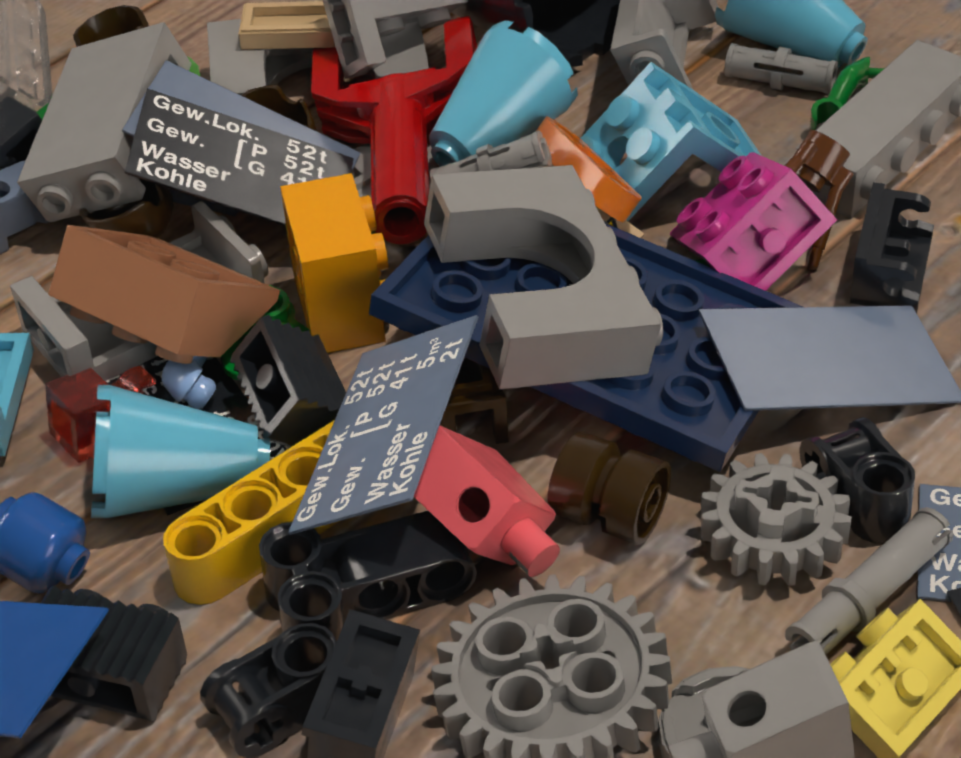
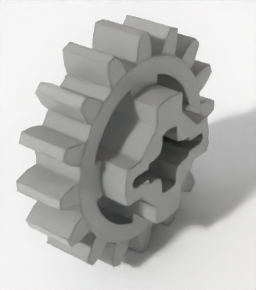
[700,453,852,586]

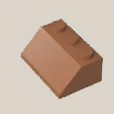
[48,225,280,364]

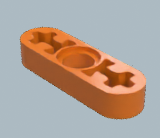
[535,116,642,223]

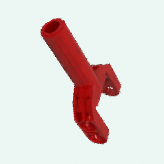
[311,16,477,244]

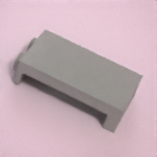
[610,0,719,90]
[17,22,192,222]
[10,201,268,395]

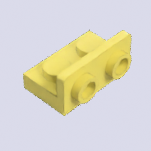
[830,599,961,758]

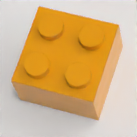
[280,173,389,353]

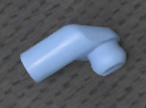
[162,356,216,409]

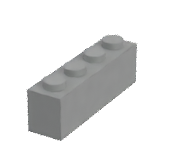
[796,40,961,219]

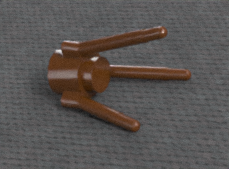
[784,130,854,271]

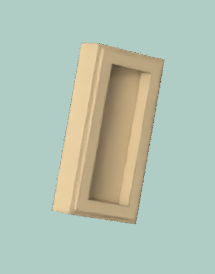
[238,1,336,50]

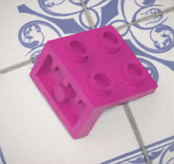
[670,152,837,291]

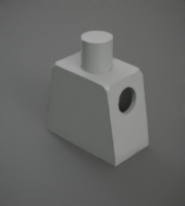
[667,640,855,758]

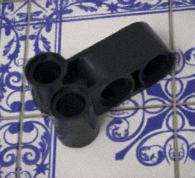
[259,511,477,641]

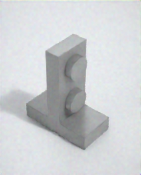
[323,0,468,79]

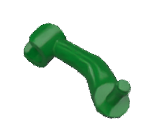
[810,57,885,130]

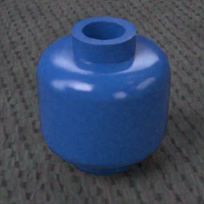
[0,492,90,594]

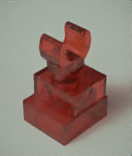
[45,366,156,463]

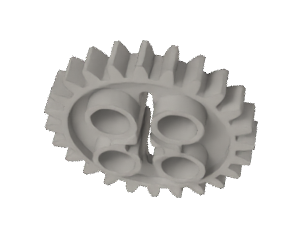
[431,574,672,758]

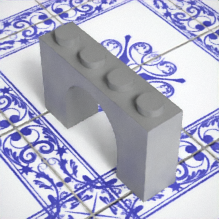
[207,19,429,95]
[424,165,663,389]

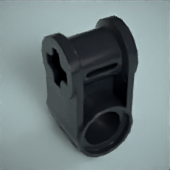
[799,417,915,544]
[200,623,337,758]

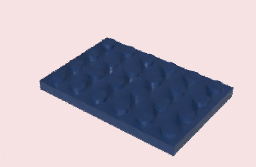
[369,223,803,472]

